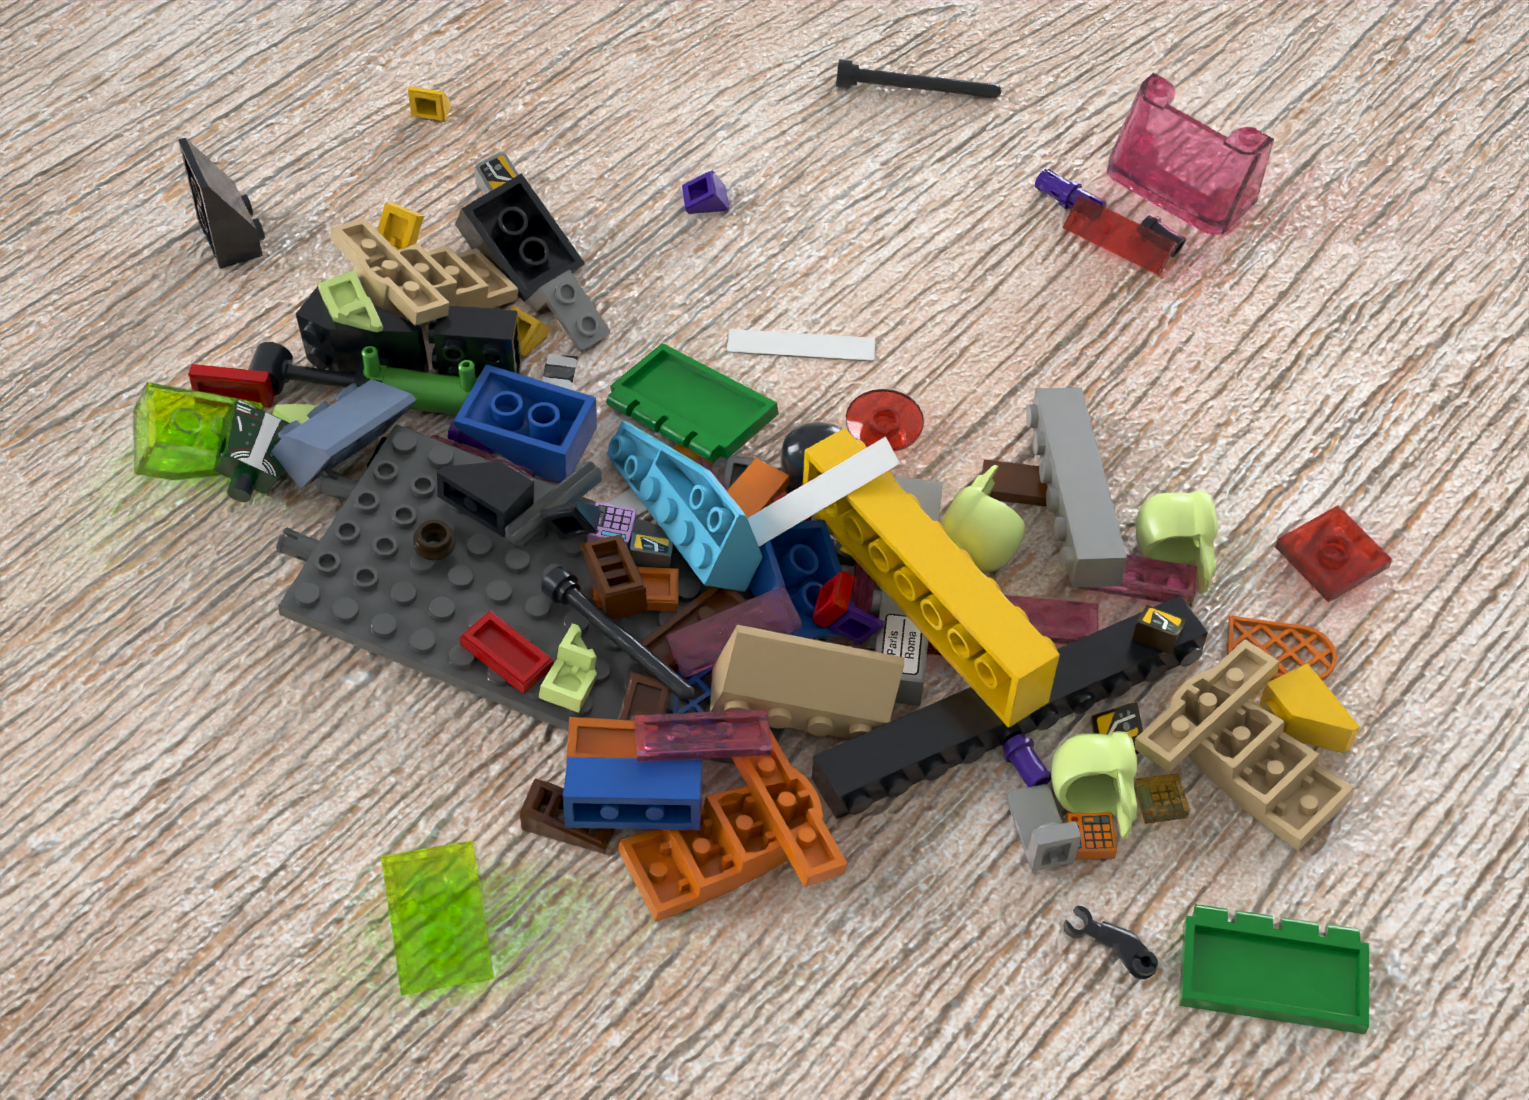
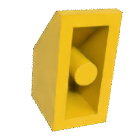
[1258,663,1360,753]

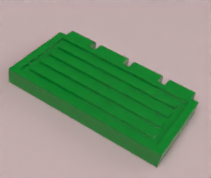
[606,343,779,462]
[1179,904,1369,1034]

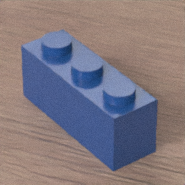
[563,757,703,830]

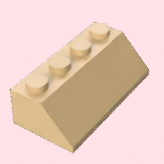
[710,625,904,740]

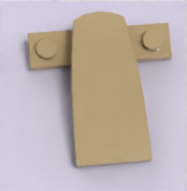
[331,218,518,326]
[1135,640,1354,851]

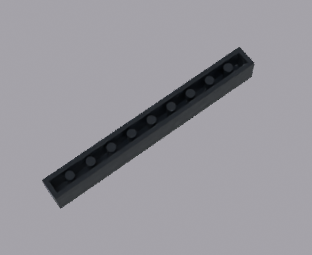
[811,595,1208,819]

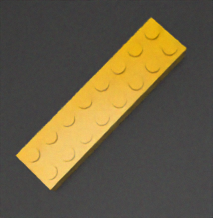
[802,428,1060,728]

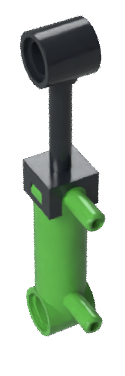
[248,342,480,416]

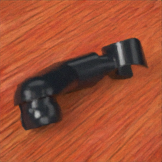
[1063,906,1158,979]

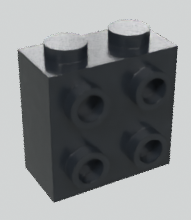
[428,306,522,378]

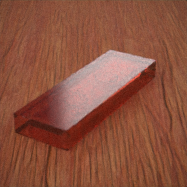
[1062,195,1177,276]

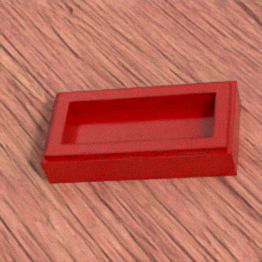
[188,364,274,408]
[460,610,553,694]

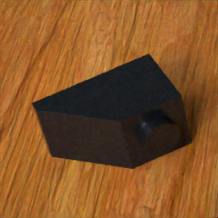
[437,461,534,537]

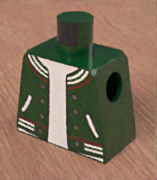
[214,398,290,502]

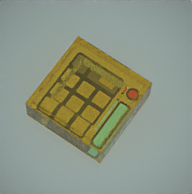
[1134,773,1190,824]

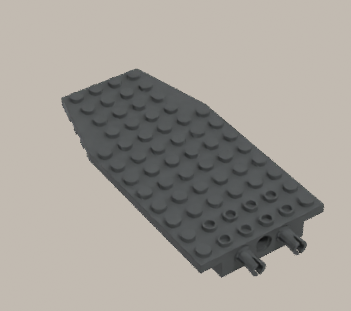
[276,424,827,765]

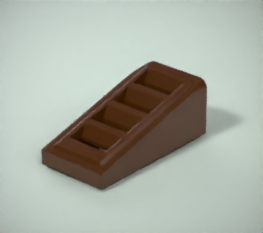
[581,534,647,620]
[520,778,616,854]

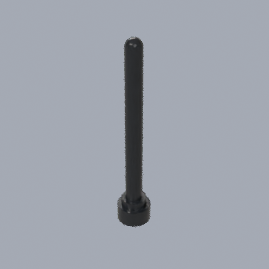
[836,59,1002,98]
[541,566,694,701]

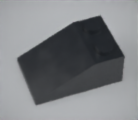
[178,138,265,269]
[455,173,585,302]
[296,281,430,374]

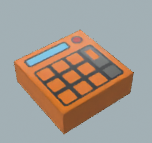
[1066,812,1117,860]

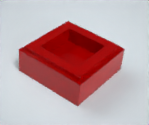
[812,571,855,628]

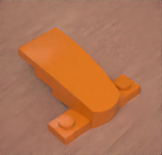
[618,724,848,922]

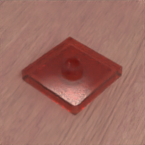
[1275,505,1393,603]

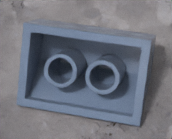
[271,379,416,489]

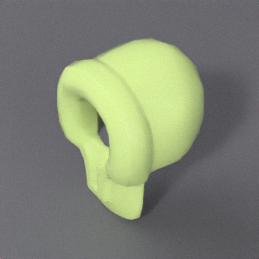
[941,465,1025,573]
[1136,491,1217,594]
[1051,731,1137,840]

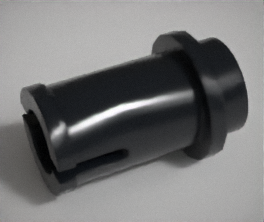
[1137,215,1186,258]

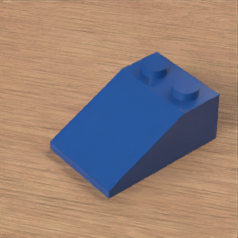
[454,364,597,483]
[748,520,854,640]

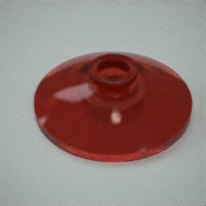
[846,389,924,451]

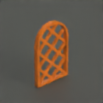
[1226,616,1337,681]

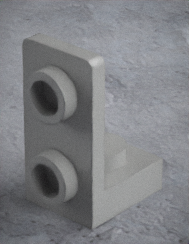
[527,269,610,352]
[1006,784,1081,872]

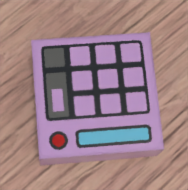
[587,502,637,548]

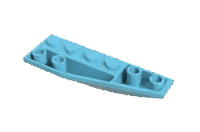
[606,421,763,592]

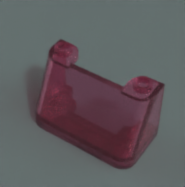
[1107,72,1274,235]

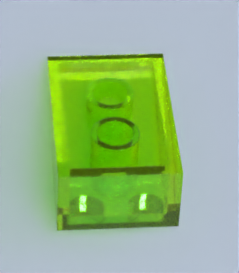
[133,382,264,480]
[381,840,495,995]

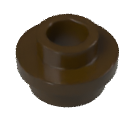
[413,520,455,560]

